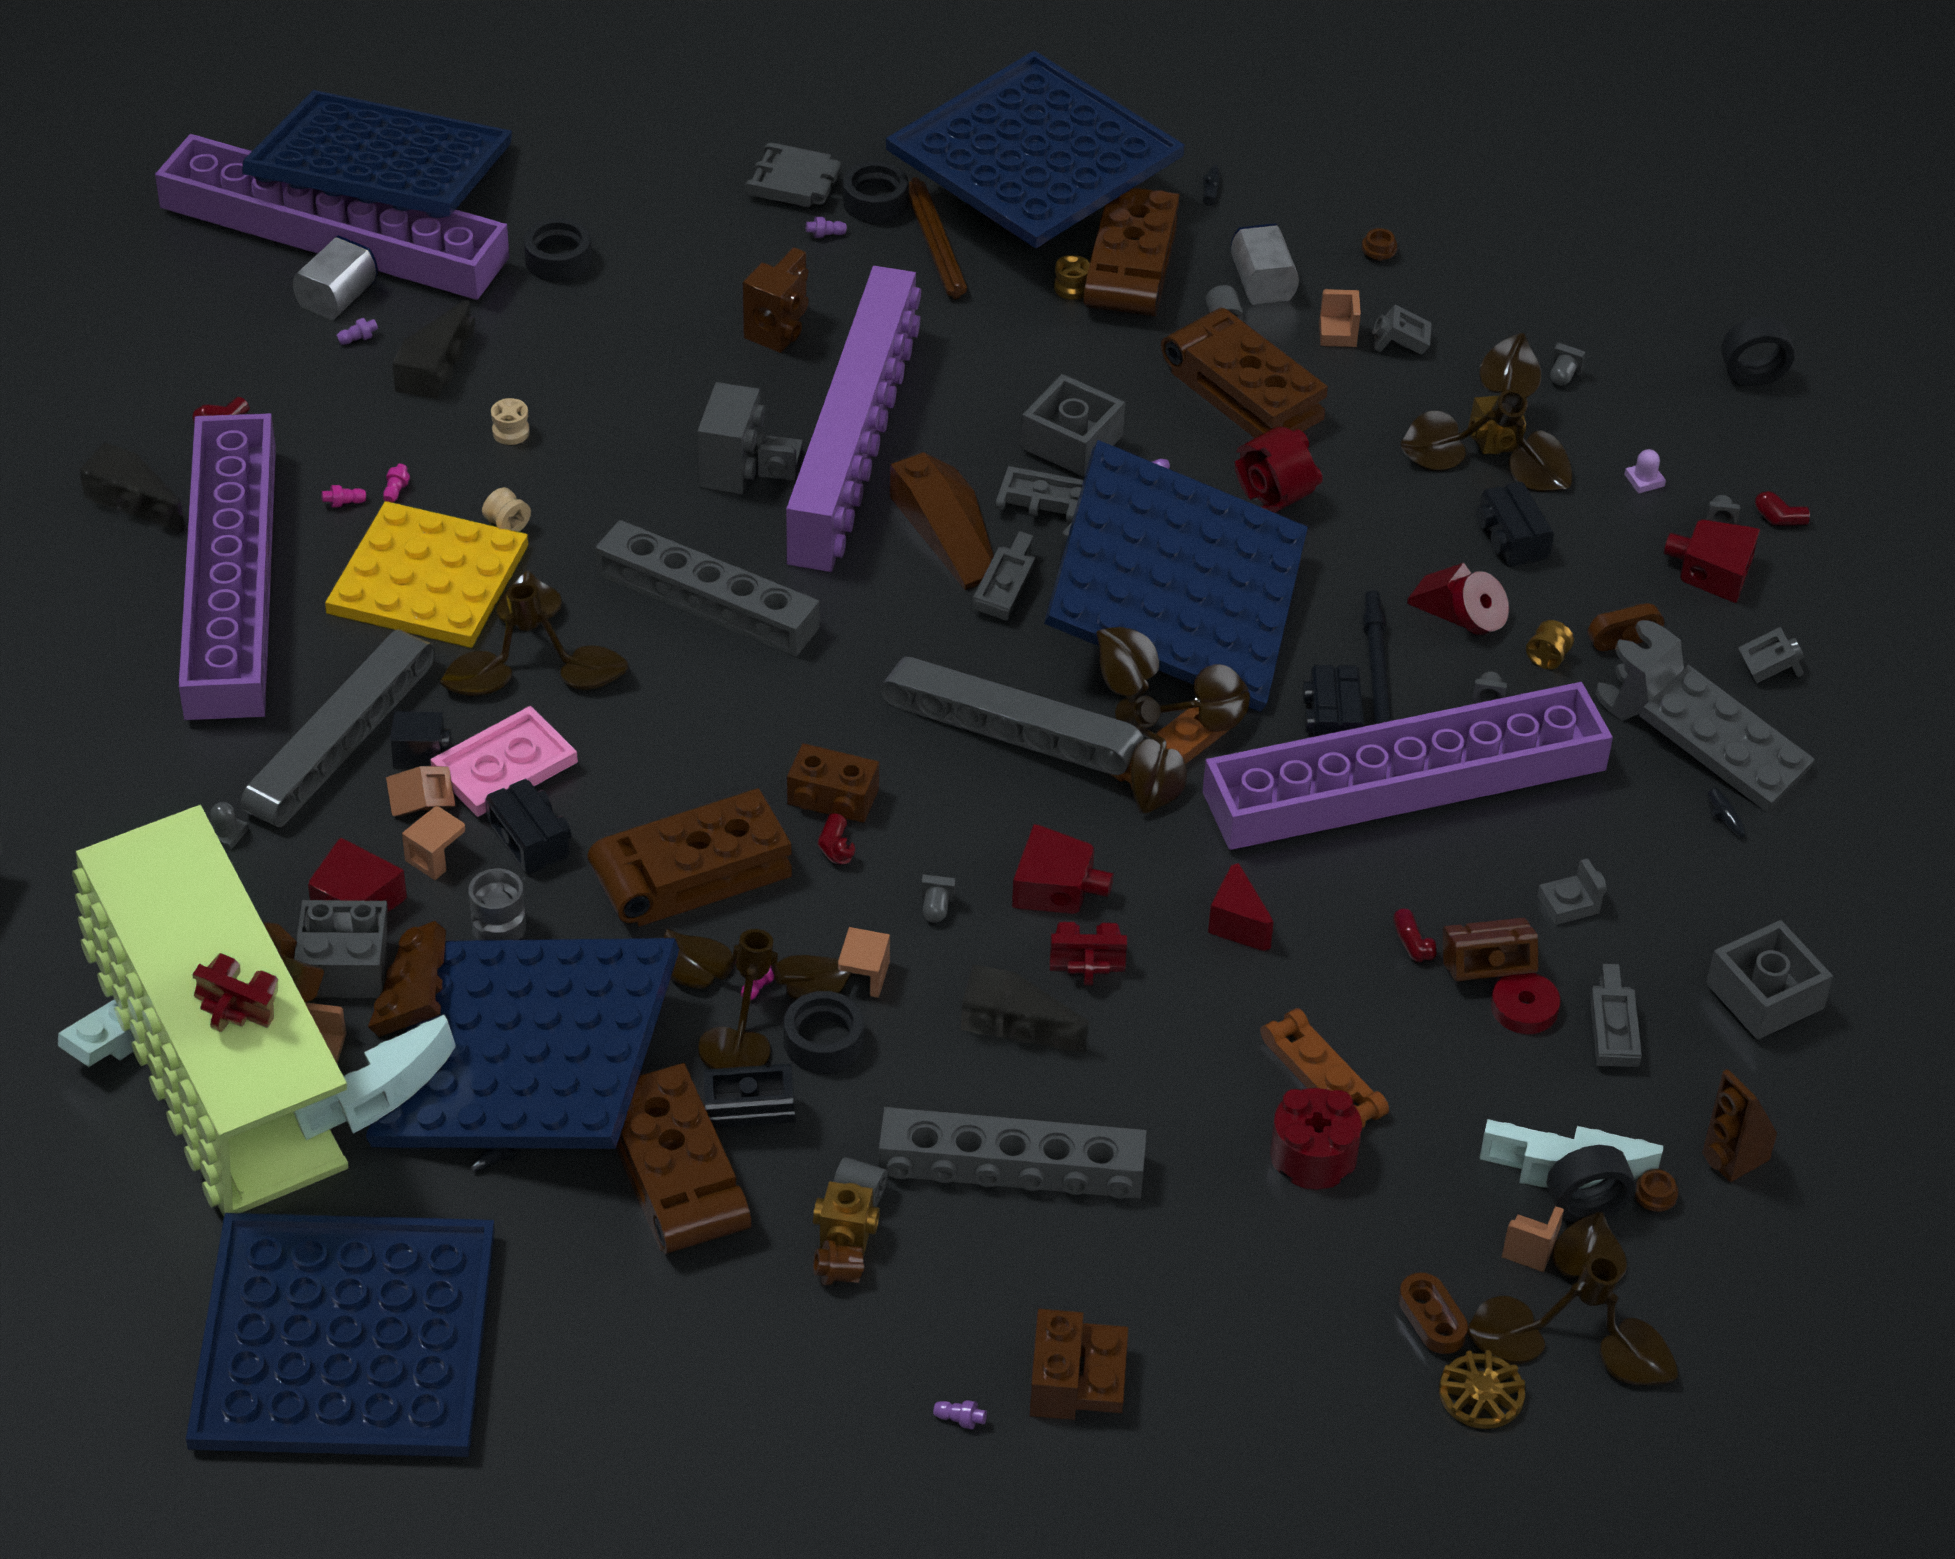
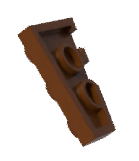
[368,921,446,1037]

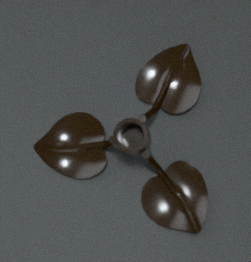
[1400,333,1572,491]
[440,570,629,696]
[1096,627,1250,814]
[664,929,852,1069]
[1468,1212,1678,1386]

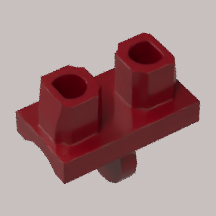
[1050,922,1127,986]
[193,953,278,1032]

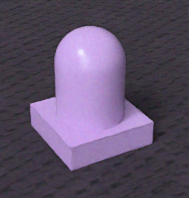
[1624,449,1666,494]

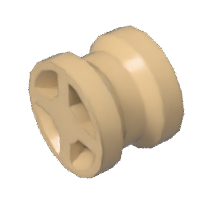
[491,398,530,445]
[482,487,531,532]

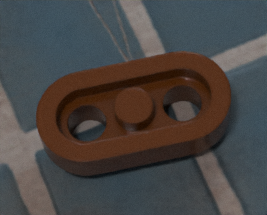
[1587,603,1665,651]
[1398,1272,1468,1354]

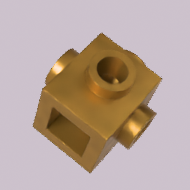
[1468,396,1526,454]
[813,1181,880,1256]

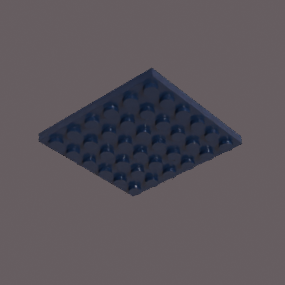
[886,51,1185,248]
[242,90,512,218]
[1044,440,1308,712]
[366,938,680,1149]
[186,1213,495,1457]

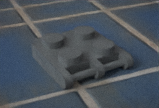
[744,142,841,207]

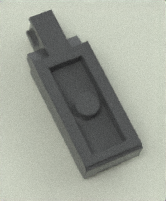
[971,531,1035,621]
[1590,964,1642,1067]

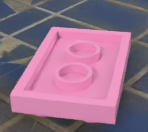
[430,706,578,817]

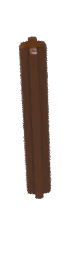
[909,177,967,299]

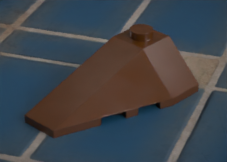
[890,452,994,590]

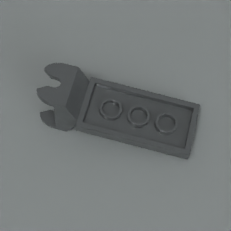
[1595,620,1815,812]

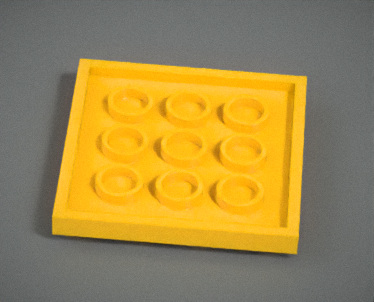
[325,501,528,648]

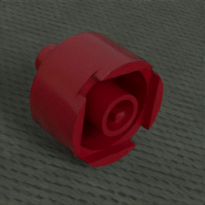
[1234,426,1323,513]
[1270,1088,1362,1190]

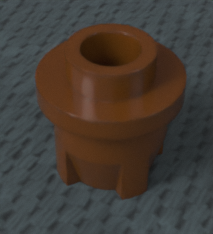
[813,1240,864,1286]

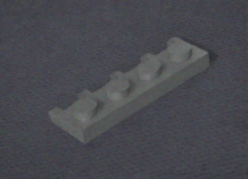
[996,466,1083,523]

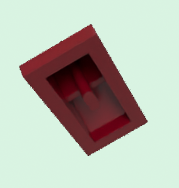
[1407,562,1472,628]
[1208,863,1274,951]

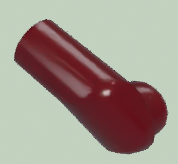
[192,397,250,423]
[1755,491,1810,526]
[817,813,856,865]
[1393,908,1437,963]

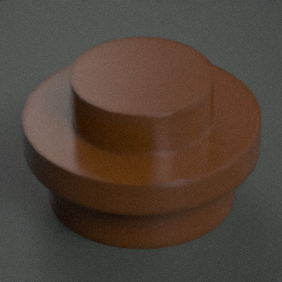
[1362,228,1397,261]
[1634,1169,1679,1212]

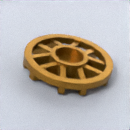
[1439,1350,1525,1429]

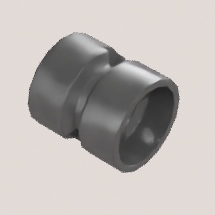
[469,868,526,940]

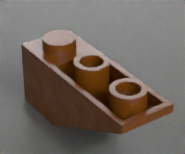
[1702,1069,1777,1183]

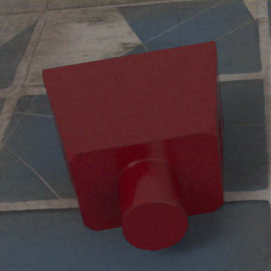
[1664,519,1760,603]
[1012,824,1114,914]
[308,838,407,913]

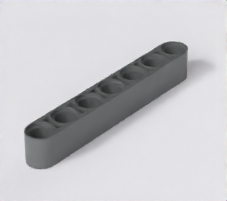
[241,629,435,827]
[880,657,1144,775]

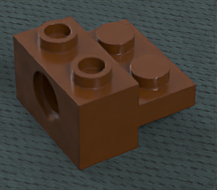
[743,247,809,353]
[1029,1309,1128,1420]

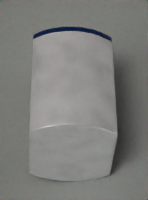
[1230,223,1299,305]
[293,235,378,321]

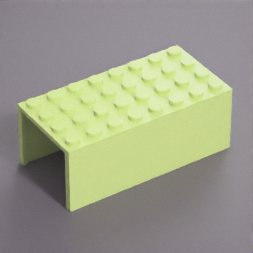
[72,804,348,1216]

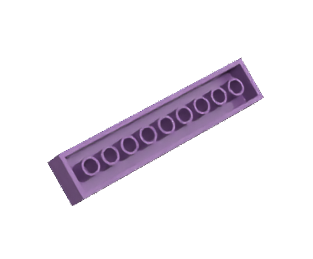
[155,134,510,300]
[786,266,921,572]
[179,413,276,720]
[1203,682,1613,850]

